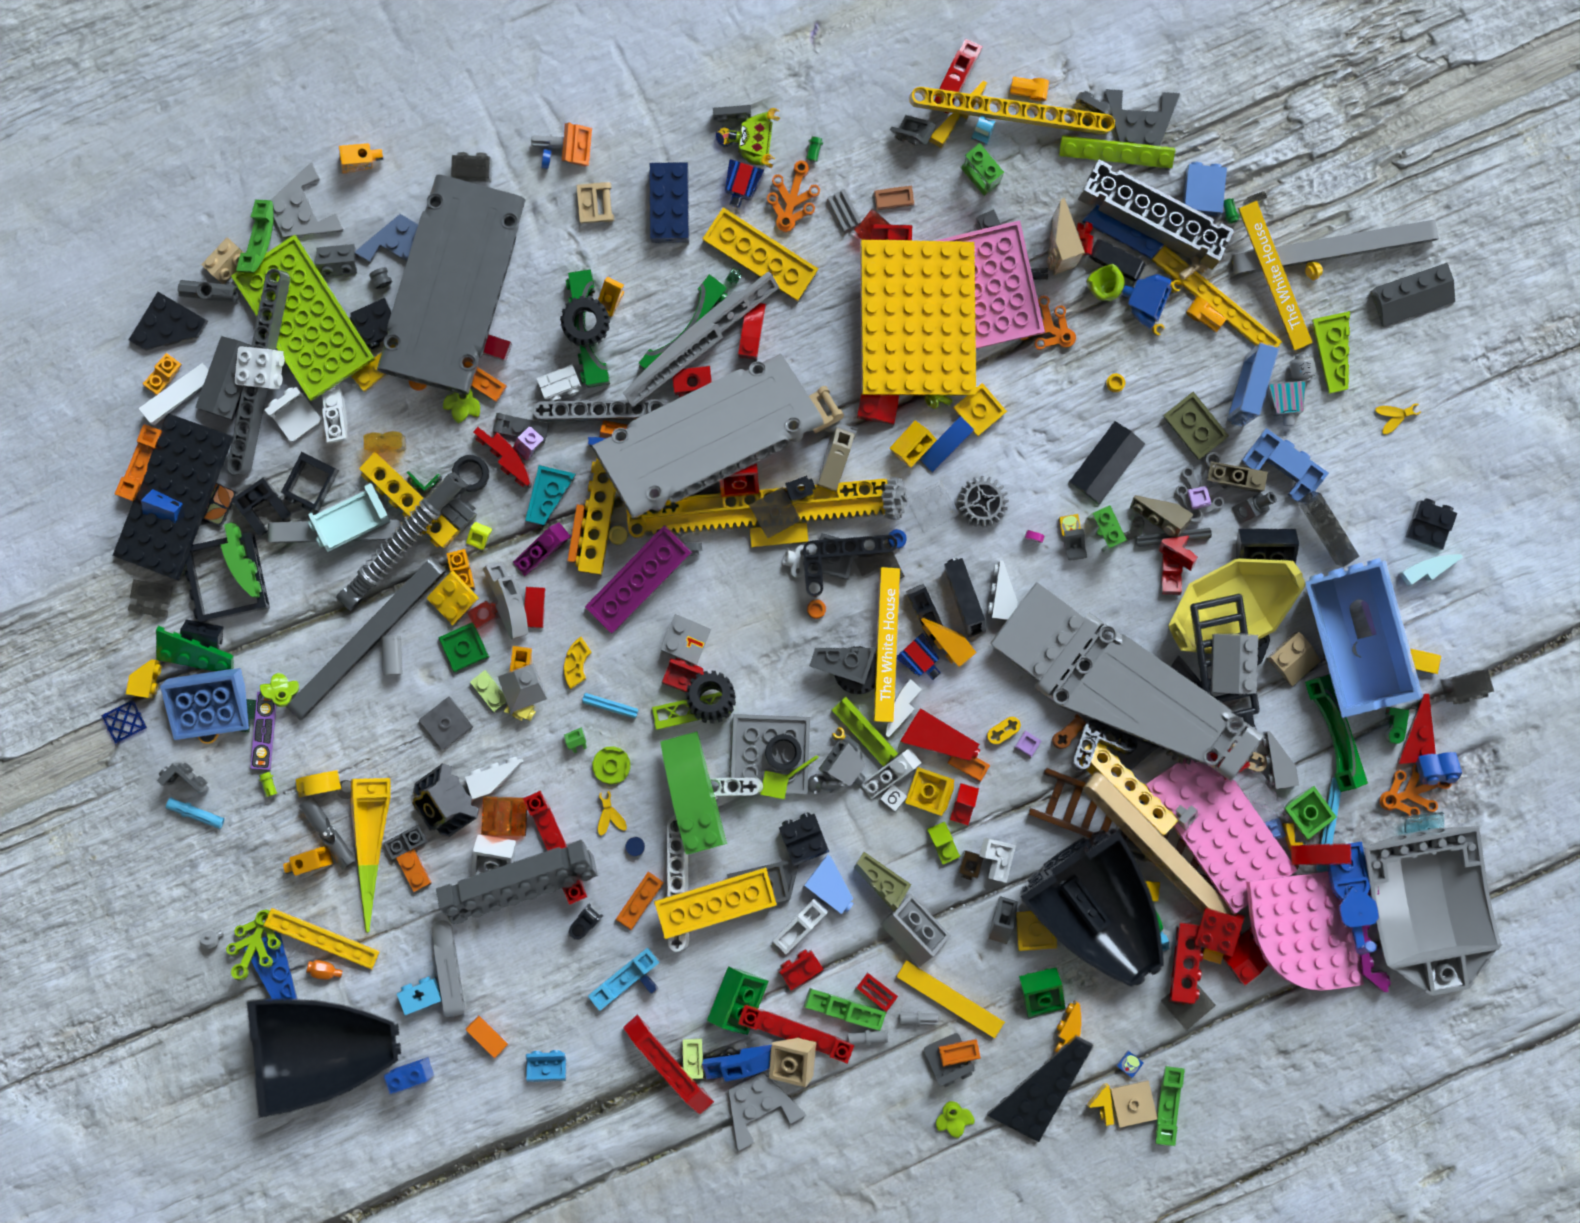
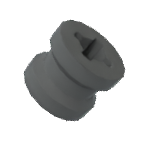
[369,267,393,289]

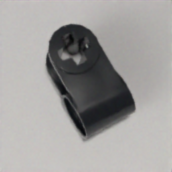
[569,903,604,940]

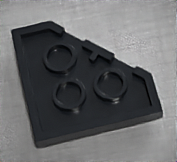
[128,292,208,351]

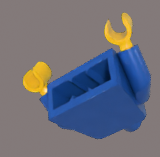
[1122,274,1182,335]

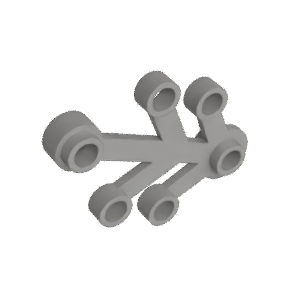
[1175,453,1230,524]

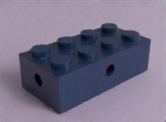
[650,162,689,243]

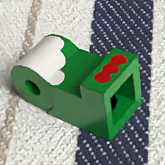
[1385,707,1410,744]

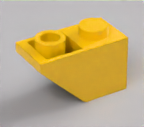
[126,659,162,698]

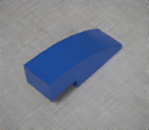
[919,416,974,473]

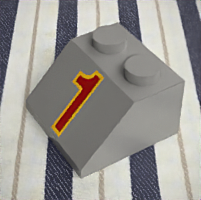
[660,614,711,665]

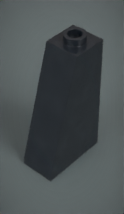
[944,558,986,638]

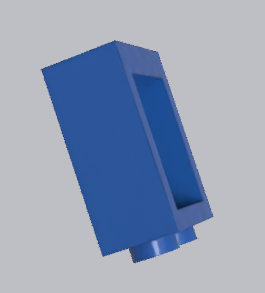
[384,1057,434,1094]

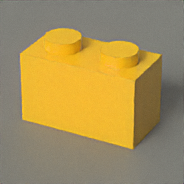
[889,420,937,468]

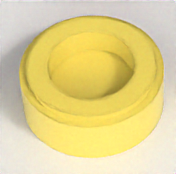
[608,526,628,545]

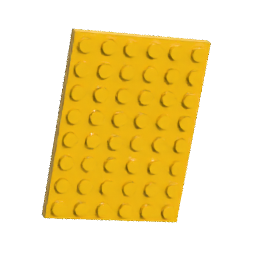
[860,240,976,396]

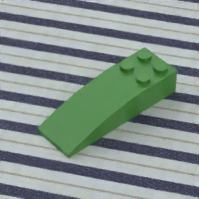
[660,731,727,855]

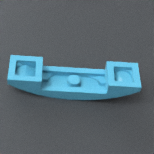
[588,947,660,1011]

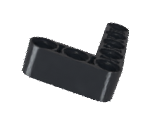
[803,535,897,597]

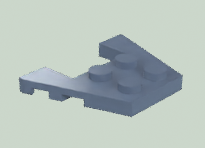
[355,214,418,263]

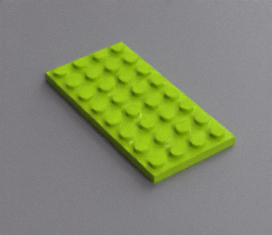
[231,235,376,401]

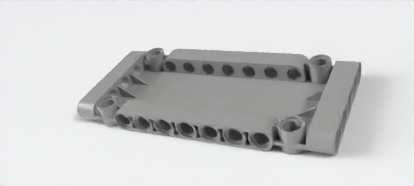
[592,354,824,518]

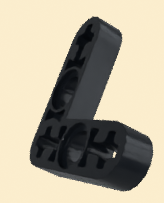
[1071,720,1138,772]

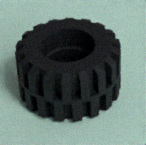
[560,296,610,347]
[686,671,736,724]

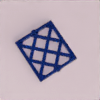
[101,700,147,744]

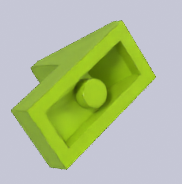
[927,821,960,864]

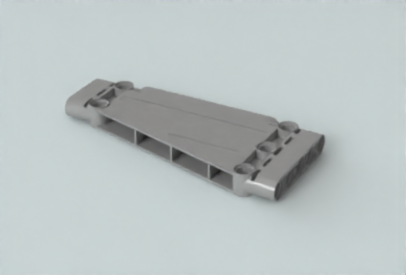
[1034,612,1265,781]

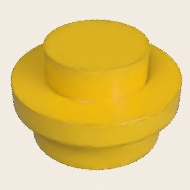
[1305,261,1323,280]
[1106,373,1125,393]

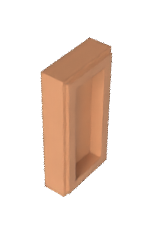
[874,185,915,210]

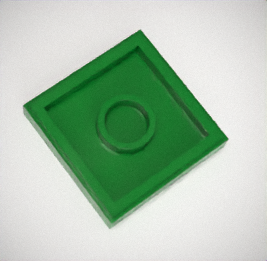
[438,622,489,673]

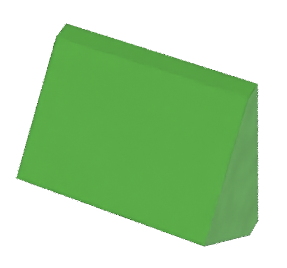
[1284,786,1337,840]

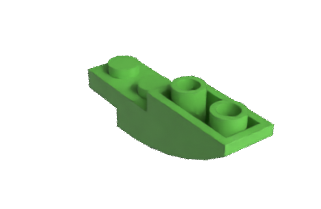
[221,523,261,598]

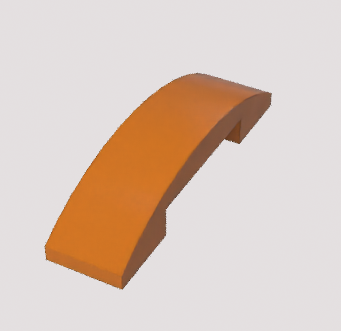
[114,424,162,501]

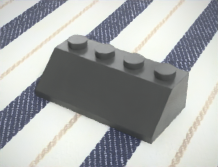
[1370,262,1455,327]
[195,336,251,421]

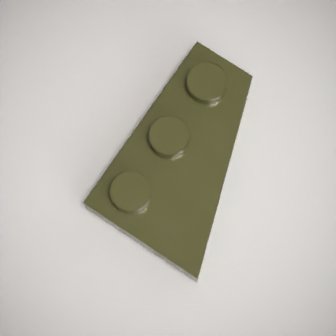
[854,852,912,912]

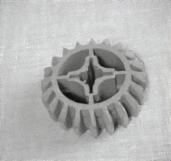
[957,476,1009,528]

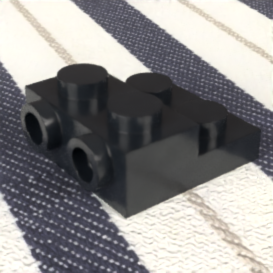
[350,298,392,349]
[1405,498,1457,550]
[779,812,830,866]

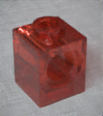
[467,600,498,629]

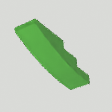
[804,988,886,1031]

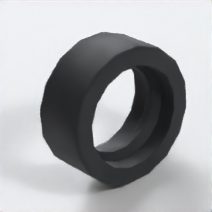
[452,455,489,492]
[765,734,802,771]

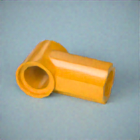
[1010,76,1049,102]
[1185,296,1226,332]

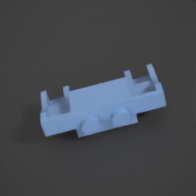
[1241,428,1329,506]

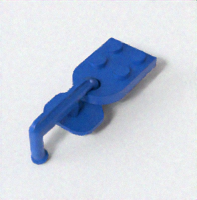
[1327,842,1379,955]

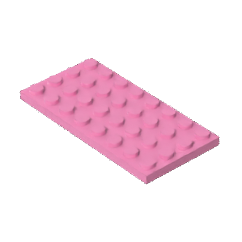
[1145,752,1297,914]

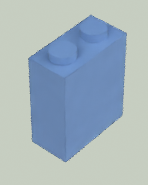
[1183,162,1227,217]

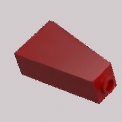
[900,708,981,761]

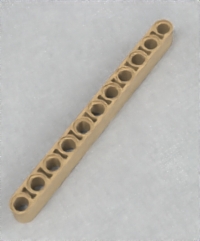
[1084,773,1237,917]

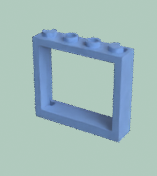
[1227,343,1279,427]

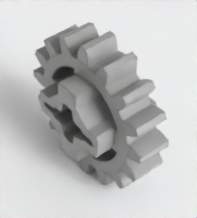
[882,478,908,520]

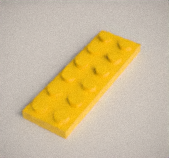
[702,207,819,301]
[654,867,777,939]

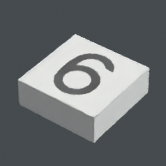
[880,784,907,811]

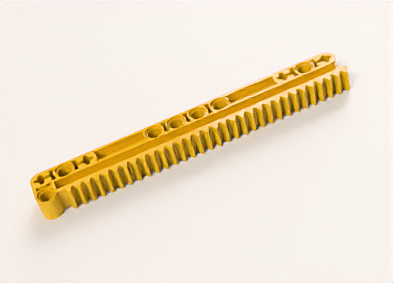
[626,479,887,539]

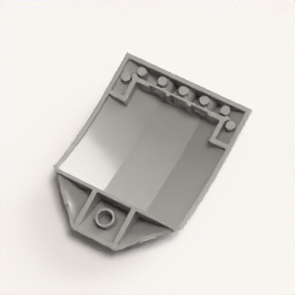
[1364,826,1502,996]

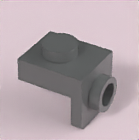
[1064,528,1087,561]

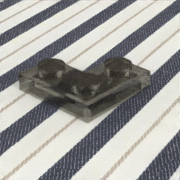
[854,543,905,579]

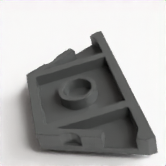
[727,859,799,903]

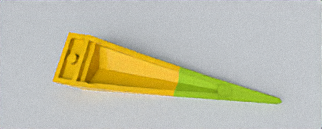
[350,778,391,933]

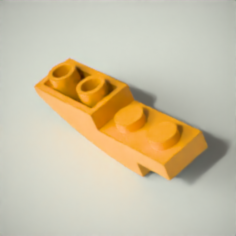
[1050,1000,1082,1059]

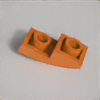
[465,1015,508,1058]

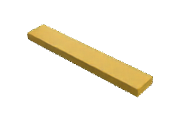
[264,908,380,970]
[896,960,1005,1038]

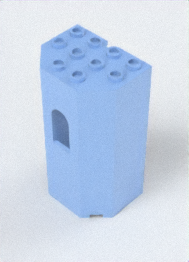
[1305,558,1423,718]

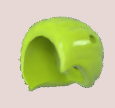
[1087,264,1124,301]

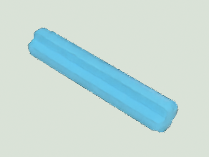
[582,693,638,718]

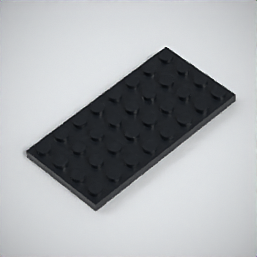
[112,414,234,581]

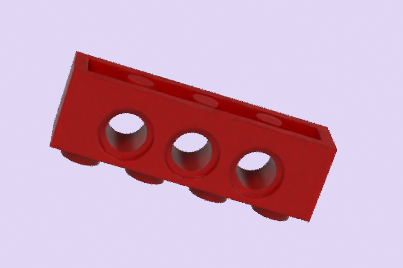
[1169,923,1204,1005]

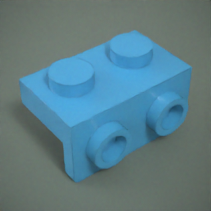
[526,1050,566,1082]

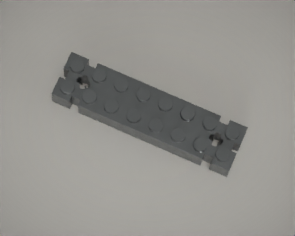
[1078,159,1234,270]
[436,839,598,925]

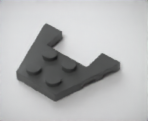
[1105,89,1180,146]

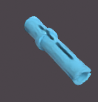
[166,797,225,830]

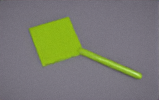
[760,755,819,799]

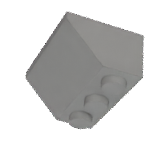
[1211,634,1258,694]
[880,894,951,966]

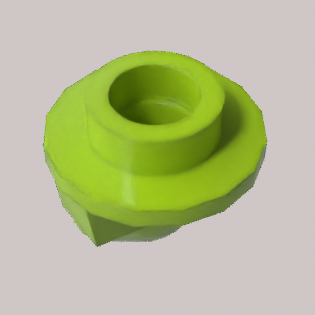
[925,395,953,409]

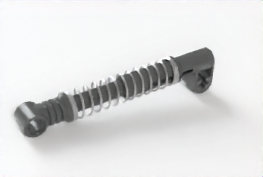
[336,472,469,611]

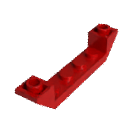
[523,790,587,905]
[738,1005,855,1064]
[623,1014,714,1115]

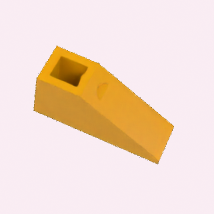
[921,618,977,667]

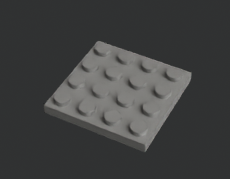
[731,714,810,794]

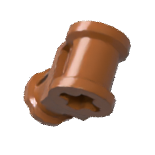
[1052,714,1086,749]

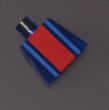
[725,159,764,208]
[896,633,941,680]

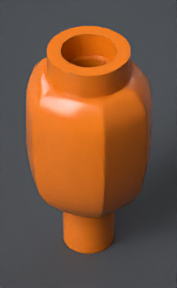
[306,960,343,980]

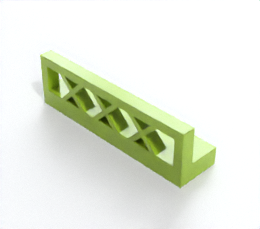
[652,692,731,730]
[832,697,898,767]

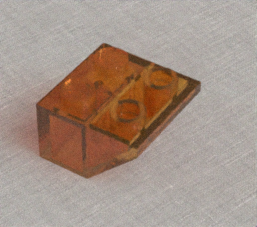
[481,796,527,836]

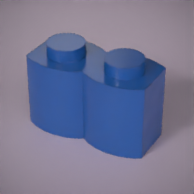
[1416,752,1462,785]

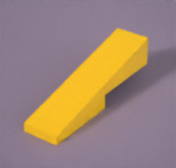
[929,80,987,148]

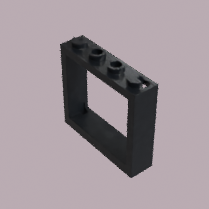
[185,532,270,623]

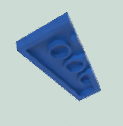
[1082,205,1164,259]
[244,931,298,999]

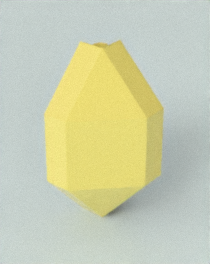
[1168,559,1306,654]

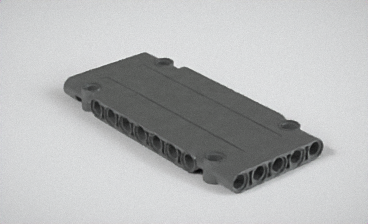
[377,174,526,395]

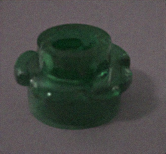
[725,267,742,285]

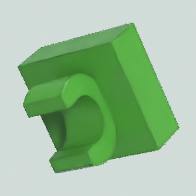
[564,727,587,753]

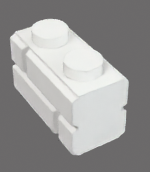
[537,364,582,401]

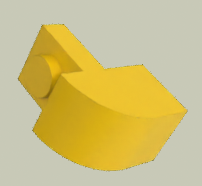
[295,770,341,798]

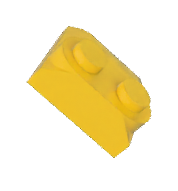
[905,767,954,816]

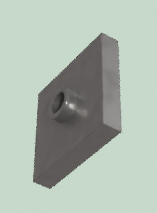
[419,696,473,750]

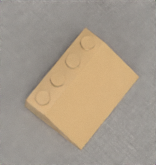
[1046,198,1085,275]

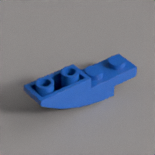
[702,1045,771,1082]

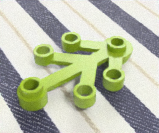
[226,910,281,981]

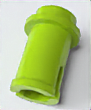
[258,772,278,797]

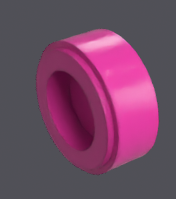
[1024,530,1045,543]

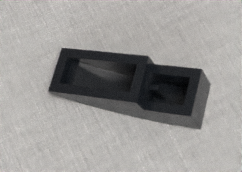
[906,584,943,647]

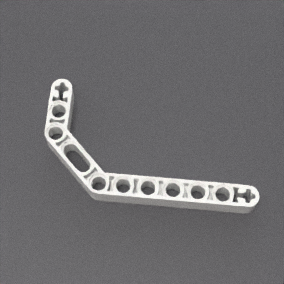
[667,778,763,952]

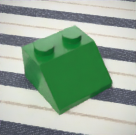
[1019,967,1066,1018]

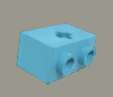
[397,976,442,1015]

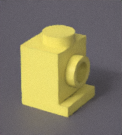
[504,705,536,721]

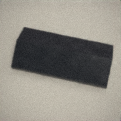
[1069,421,1145,504]

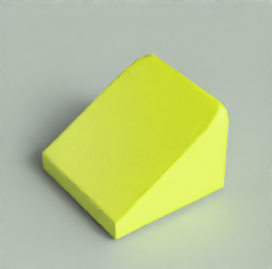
[466,522,492,550]

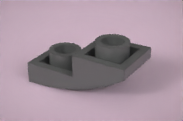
[383,824,427,860]

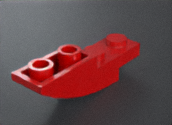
[934,39,983,114]
[473,426,532,488]

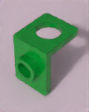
[407,471,442,492]

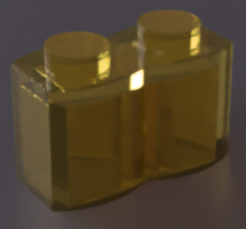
[363,431,406,454]

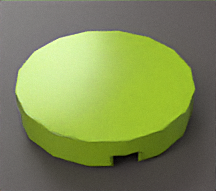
[592,746,631,784]

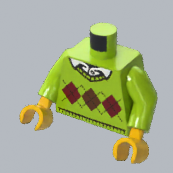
[728,108,780,168]

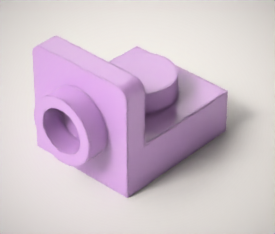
[513,427,543,460]

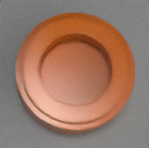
[807,599,826,619]

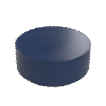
[626,837,645,856]

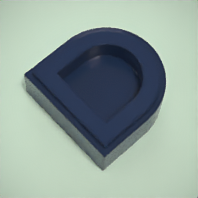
[640,974,659,994]

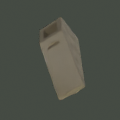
[818,427,855,492]
[1207,461,1268,493]
[1130,495,1193,537]

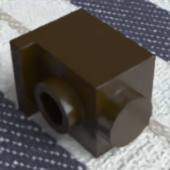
[958,850,984,880]

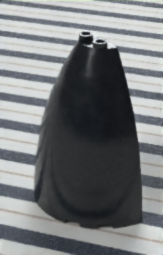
[1020,828,1164,987]
[246,998,401,1118]

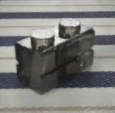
[451,152,492,182]

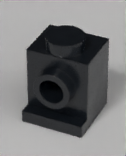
[785,475,816,503]

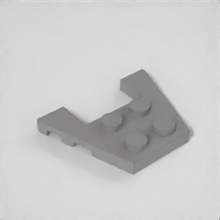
[271,163,344,238]
[729,1071,806,1150]

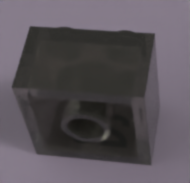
[1440,669,1494,705]

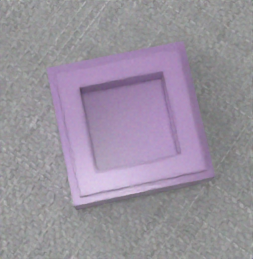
[1187,486,1211,510]
[1015,731,1041,757]

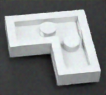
[980,837,1016,883]

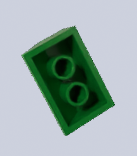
[707,966,769,1035]

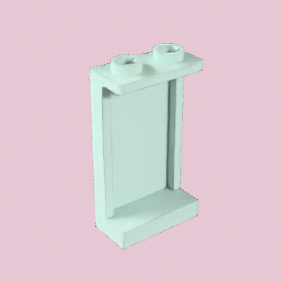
[308,483,390,552]

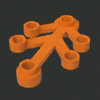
[767,160,820,232]
[1021,296,1076,350]
[1379,764,1452,818]

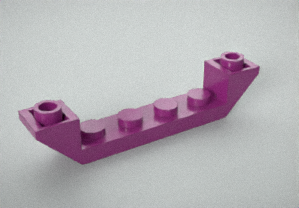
[1359,886,1391,992]

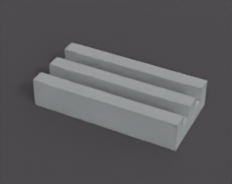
[827,189,861,232]

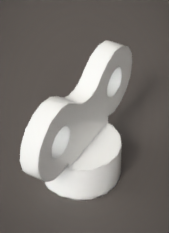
[782,545,809,578]

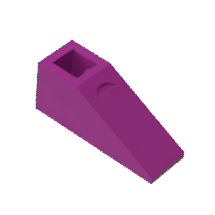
[513,522,571,576]

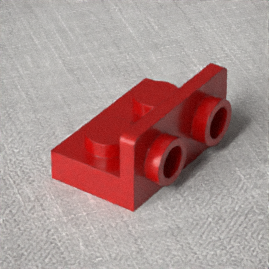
[779,949,824,990]

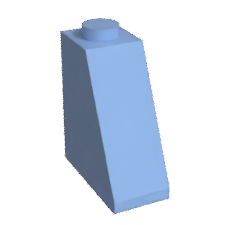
[804,854,854,914]

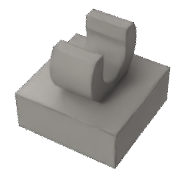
[1175,805,1198,830]

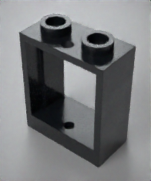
[281,451,339,512]

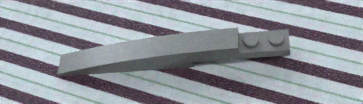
[623,271,779,407]

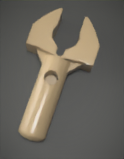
[1179,256,1208,280]

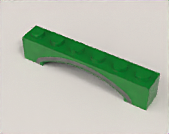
[566,269,610,388]
[638,274,728,370]
[1305,674,1368,792]

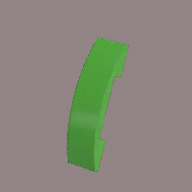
[236,199,273,273]
[1155,1066,1185,1146]

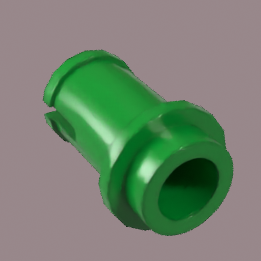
[806,136,823,162]
[1223,198,1240,224]

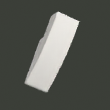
[885,679,922,738]
[773,896,829,954]

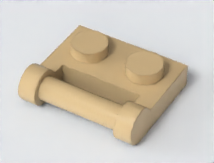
[577,182,614,224]
[809,386,844,434]

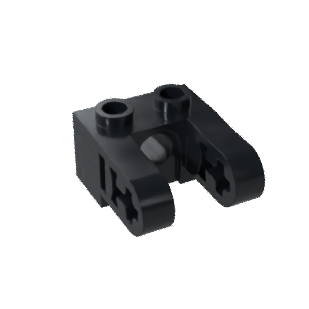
[231,477,292,537]

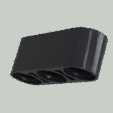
[1088,239,1146,282]

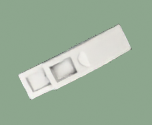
[322,382,347,444]

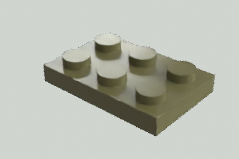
[1163,391,1229,460]

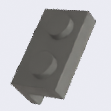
[890,115,936,146]
[316,244,357,277]

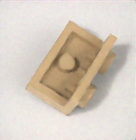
[201,237,244,284]

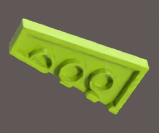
[1311,311,1350,394]

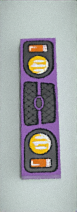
[250,692,277,770]

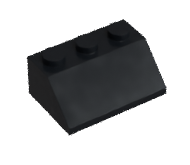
[1236,529,1299,564]

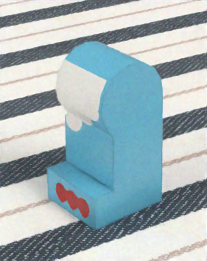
[971,115,995,146]

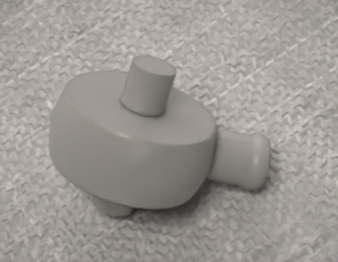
[200,930,224,949]

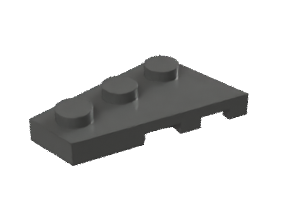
[809,648,876,684]

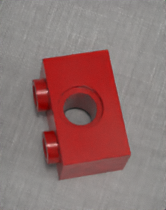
[673,366,712,398]

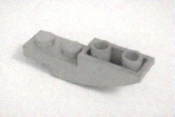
[483,562,528,640]

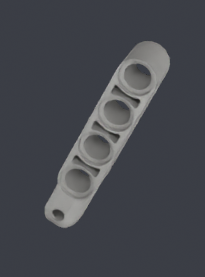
[432,921,465,1017]

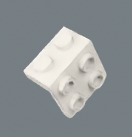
[235,346,284,390]
[265,387,321,442]

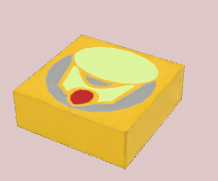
[1059,514,1081,536]

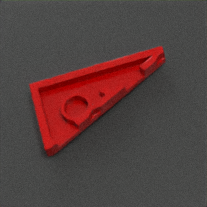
[1398,694,1436,764]

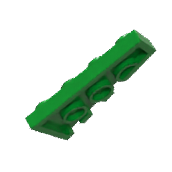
[156,625,234,672]

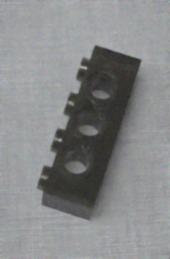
[1297,491,1360,567]

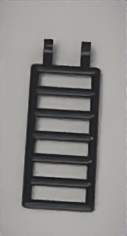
[1190,594,1260,733]

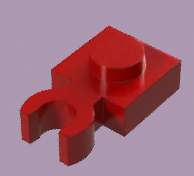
[1077,221,1094,256]

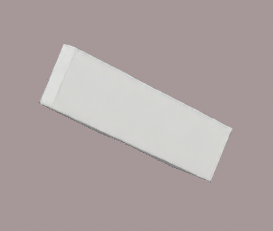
[139,363,209,425]

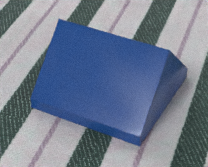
[141,489,182,523]

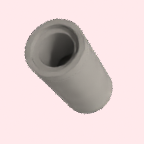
[382,635,403,675]

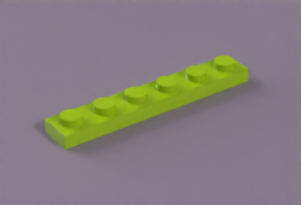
[1059,135,1176,169]

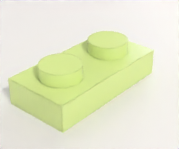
[470,670,507,712]
[683,1038,703,1079]

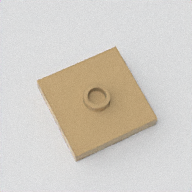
[1110,1080,1157,1127]

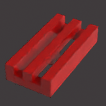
[856,972,898,1012]

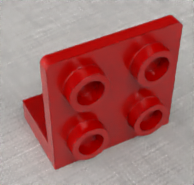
[1195,908,1245,956]

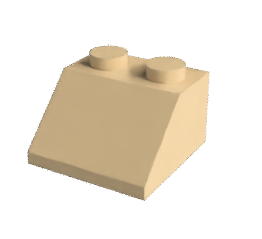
[1267,632,1321,687]
[769,1038,816,1087]

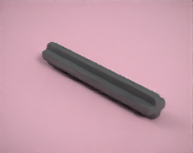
[1136,528,1212,547]

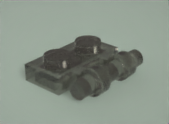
[128,579,173,619]

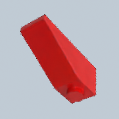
[738,303,766,360]

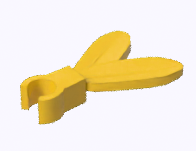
[1375,403,1421,434]
[598,790,627,836]

